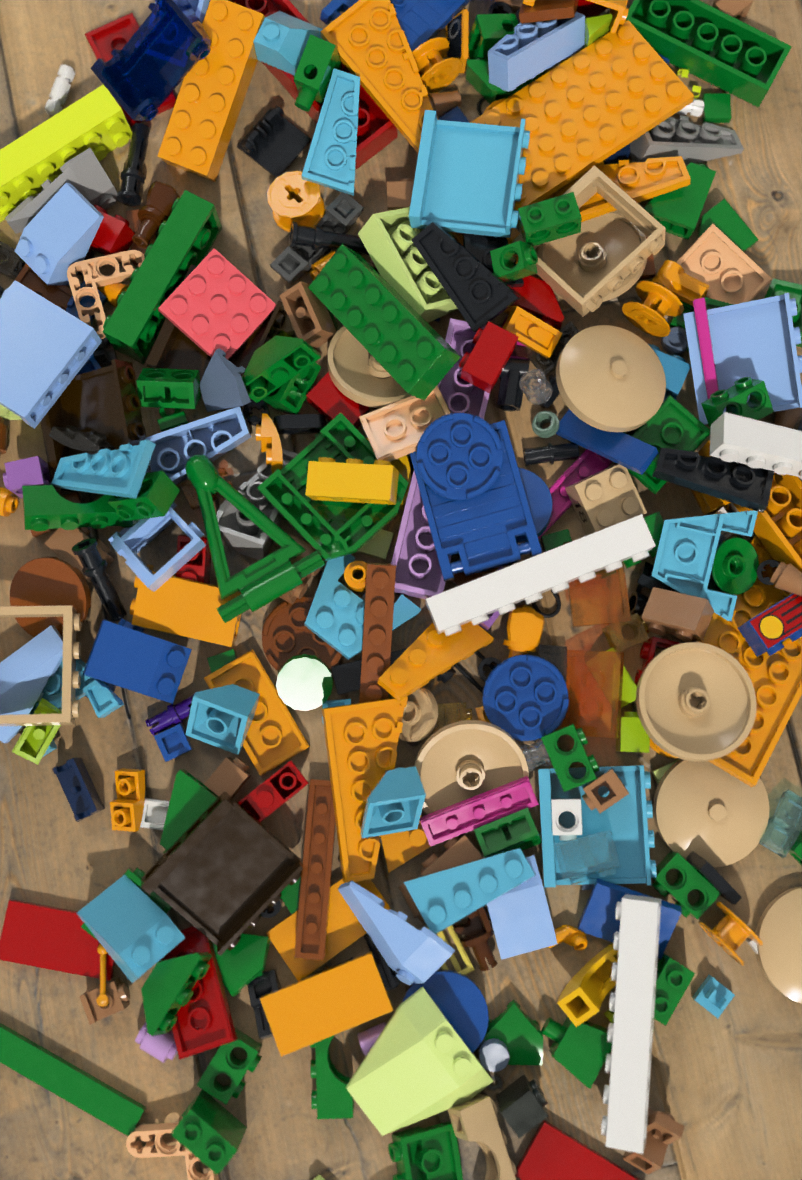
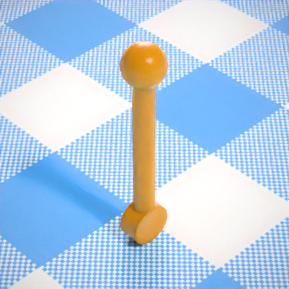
[96,944,109,1007]

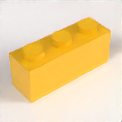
[305,457,399,505]

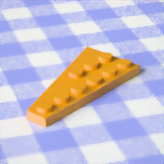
[321,0,439,153]
[543,156,691,222]
[322,697,408,883]

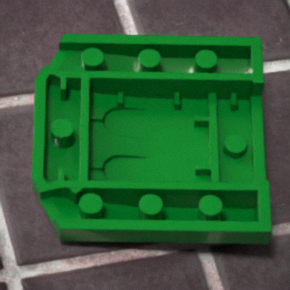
[257,412,409,561]

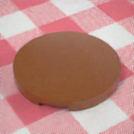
[10,556,91,637]
[262,596,342,671]

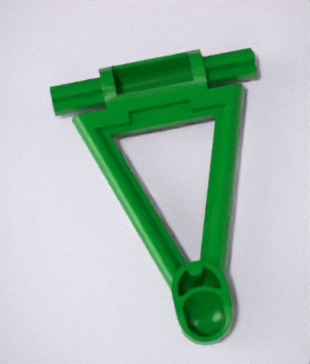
[185,454,325,623]

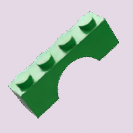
[22,485,140,532]
[310,1034,354,1120]

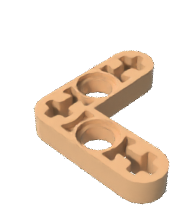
[67,250,145,340]
[126,1122,219,1180]

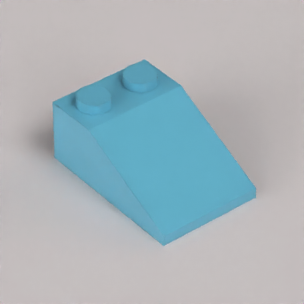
[77,875,185,983]

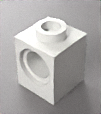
[551,798,583,841]

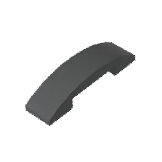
[270,192,364,284]

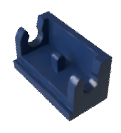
[52,758,105,822]

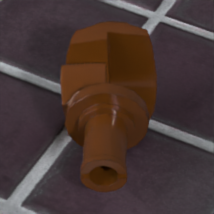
[132,180,181,248]
[453,906,498,971]

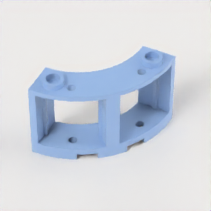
[108,501,206,592]

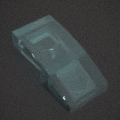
[759,790,802,858]

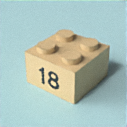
[565,464,647,535]

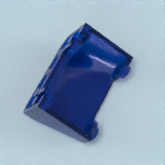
[90,0,211,121]

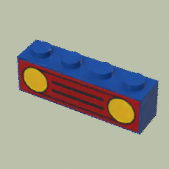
[738,593,802,657]

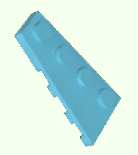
[301,68,360,196]
[51,440,156,499]
[404,848,536,934]

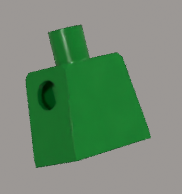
[468,14,518,60]
[294,34,342,112]
[541,1016,612,1089]

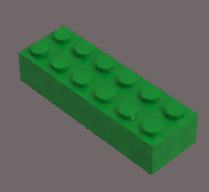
[625,0,792,108]
[102,190,222,365]
[308,244,461,400]

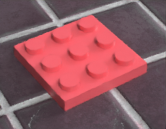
[158,248,277,360]

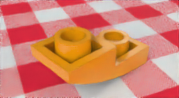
[256,413,283,474]
[110,768,145,832]

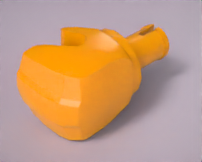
[503,605,545,658]

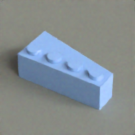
[488,12,585,92]
[145,407,252,485]

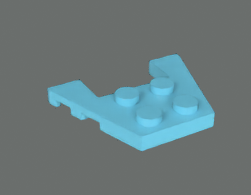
[652,510,758,621]
[304,554,422,660]
[25,659,124,758]

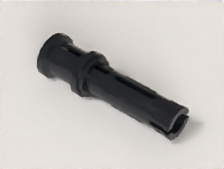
[117,123,150,206]
[289,221,369,255]
[72,538,127,622]

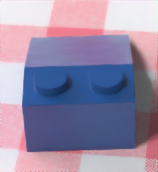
[83,620,192,704]

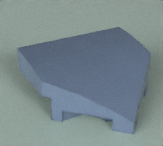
[200,348,251,412]

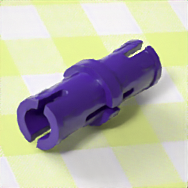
[145,693,195,736]

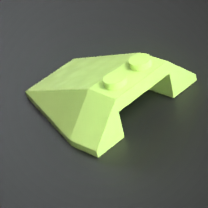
[346,986,493,1136]

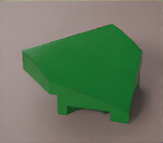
[697,199,759,252]
[212,934,270,997]
[484,999,543,1066]

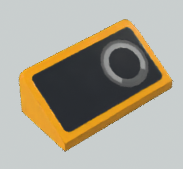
[446,9,469,74]

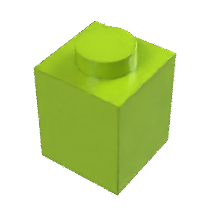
[615,712,650,753]

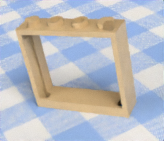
[513,165,666,317]
[0,605,82,727]

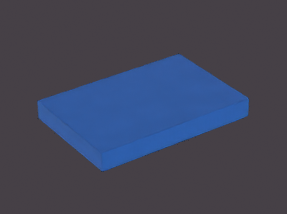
[578,878,682,959]

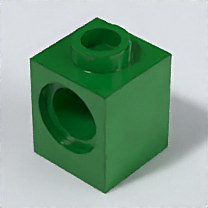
[490,240,538,283]

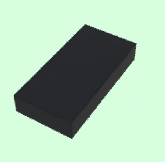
[686,851,742,905]

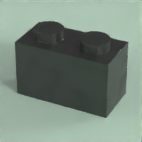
[496,1074,548,1139]

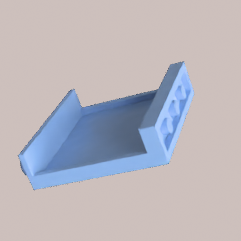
[0,280,102,429]
[683,293,802,425]

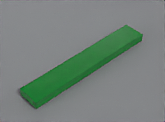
[0,1023,146,1136]

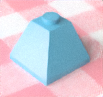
[253,11,323,75]
[185,684,260,755]
[360,766,426,838]

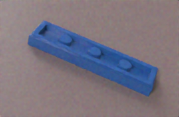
[556,409,659,475]

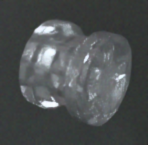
[519,369,553,405]
[519,738,550,772]

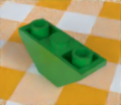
[465,58,547,104]
[242,335,321,403]
[141,952,212,1036]

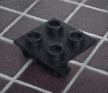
[237,106,312,178]

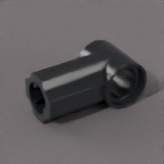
[497,355,530,412]

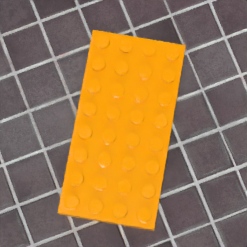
[470,20,694,211]
[695,536,802,787]

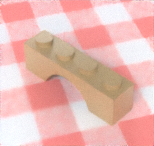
[448,1094,516,1180]

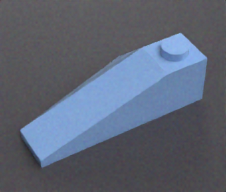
[0,625,63,743]
[338,881,455,985]

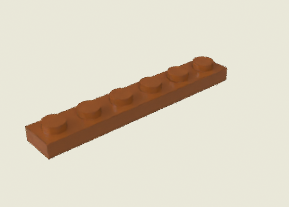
[359,563,396,703]
[294,779,336,960]

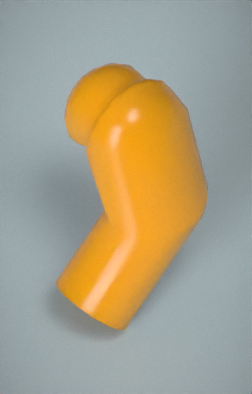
[549,924,588,951]

